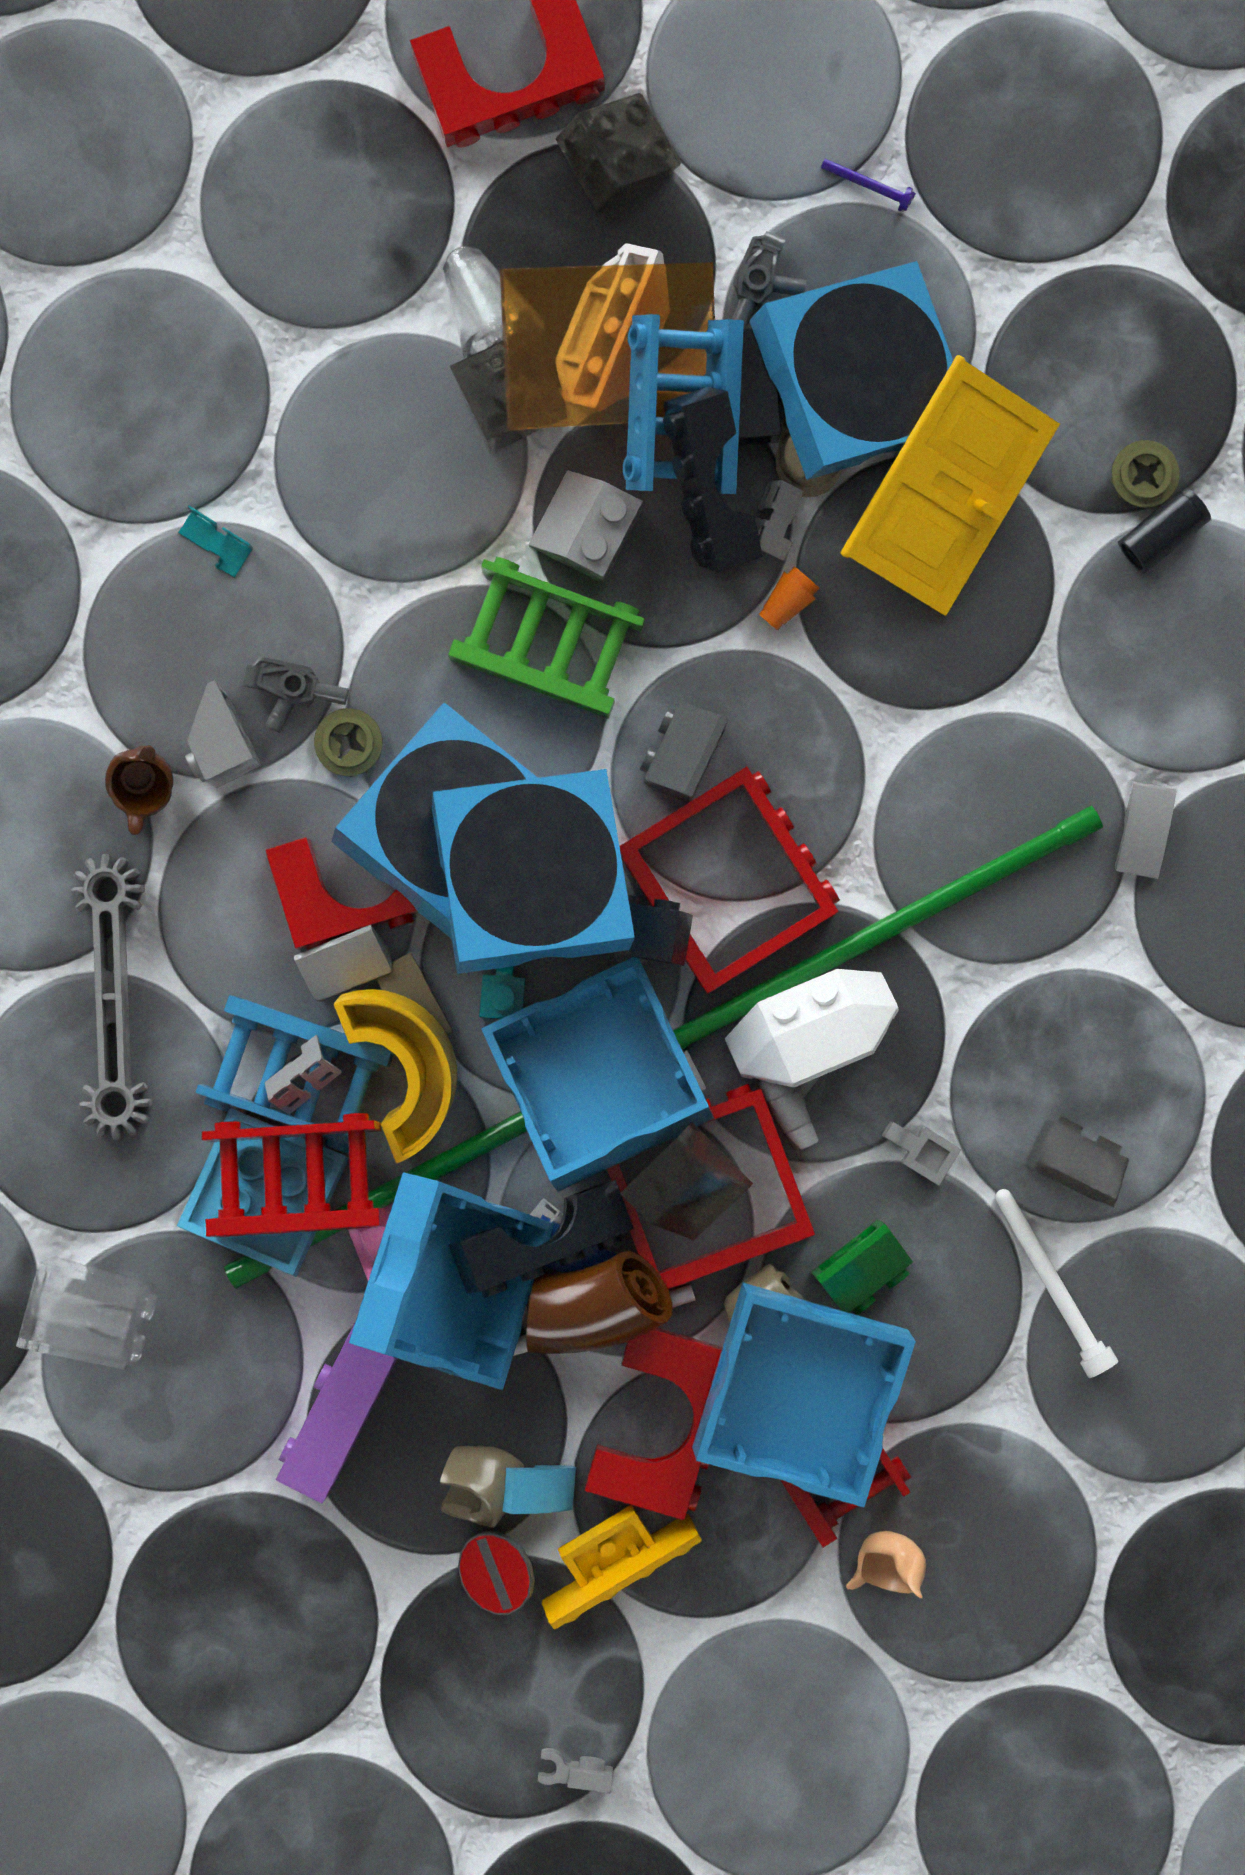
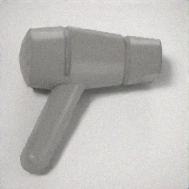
[758,1076,821,1151]

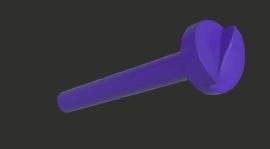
[821,158,916,212]

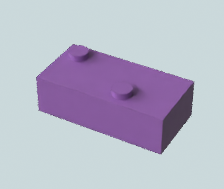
[276,1323,398,1504]

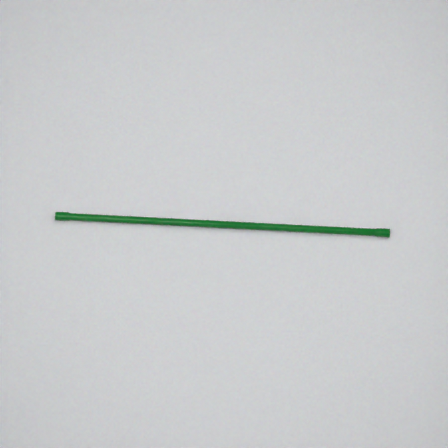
[224,805,1103,1289]

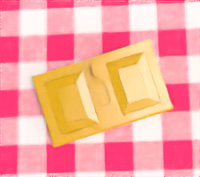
[840,355,1060,616]

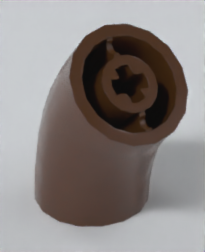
[526,1251,673,1354]

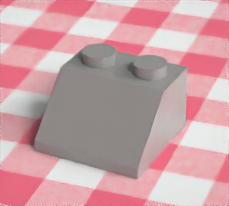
[528,470,643,585]
[185,680,262,788]

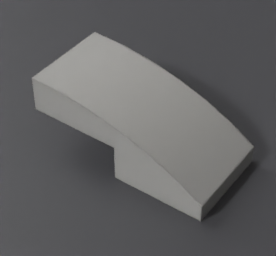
[1115,781,1176,879]

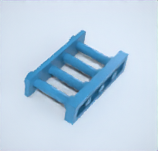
[623,314,744,494]
[195,995,394,1153]

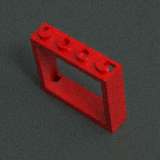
[619,766,840,995]
[607,1084,815,1289]

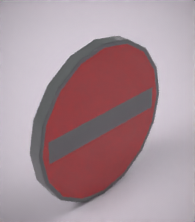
[458,1531,535,1615]

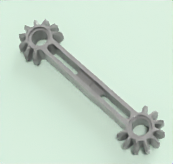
[70,854,153,1141]

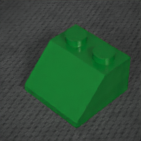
[811,1219,913,1315]

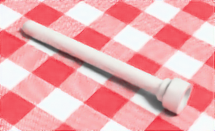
[995,1189,1119,1378]

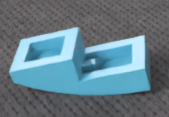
[503,1465,576,1514]

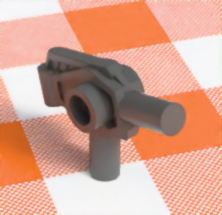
[732,231,806,329]
[242,657,349,733]

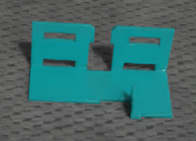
[178,505,253,578]

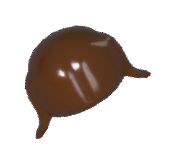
[105,745,174,835]

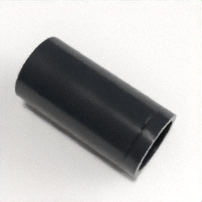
[1118,487,1211,574]

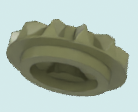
[1111,440,1180,509]
[314,708,383,777]

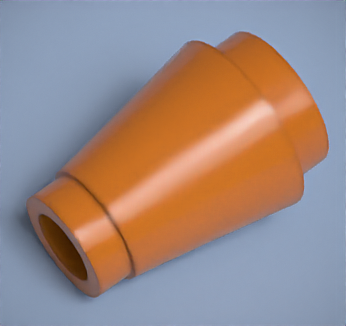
[759,566,820,630]

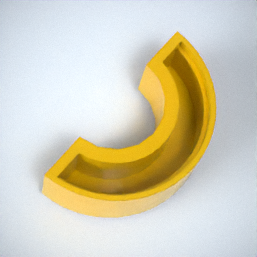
[333,989,457,1164]

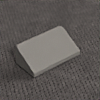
[294,925,393,1001]

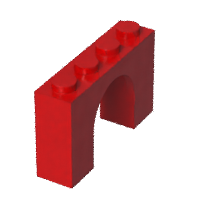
[410,0,605,148]
[265,837,419,950]
[585,1328,723,1520]

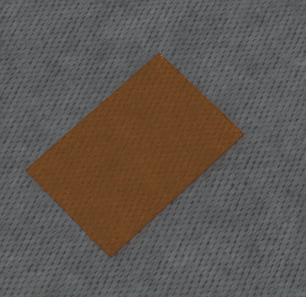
[500,262,715,430]

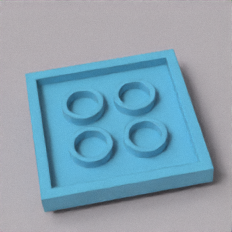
[177,1108,349,1277]

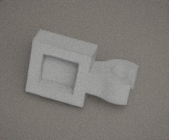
[881,1121,962,1186]
[537,1748,613,1794]

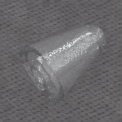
[443,246,543,369]

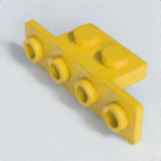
[541,1505,702,1629]

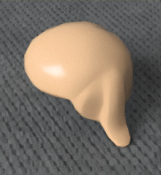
[846,1531,926,1598]

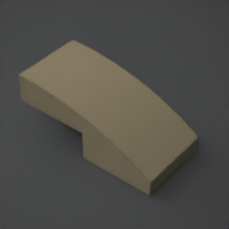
[376,953,453,1036]

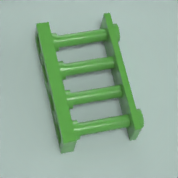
[448,557,645,719]

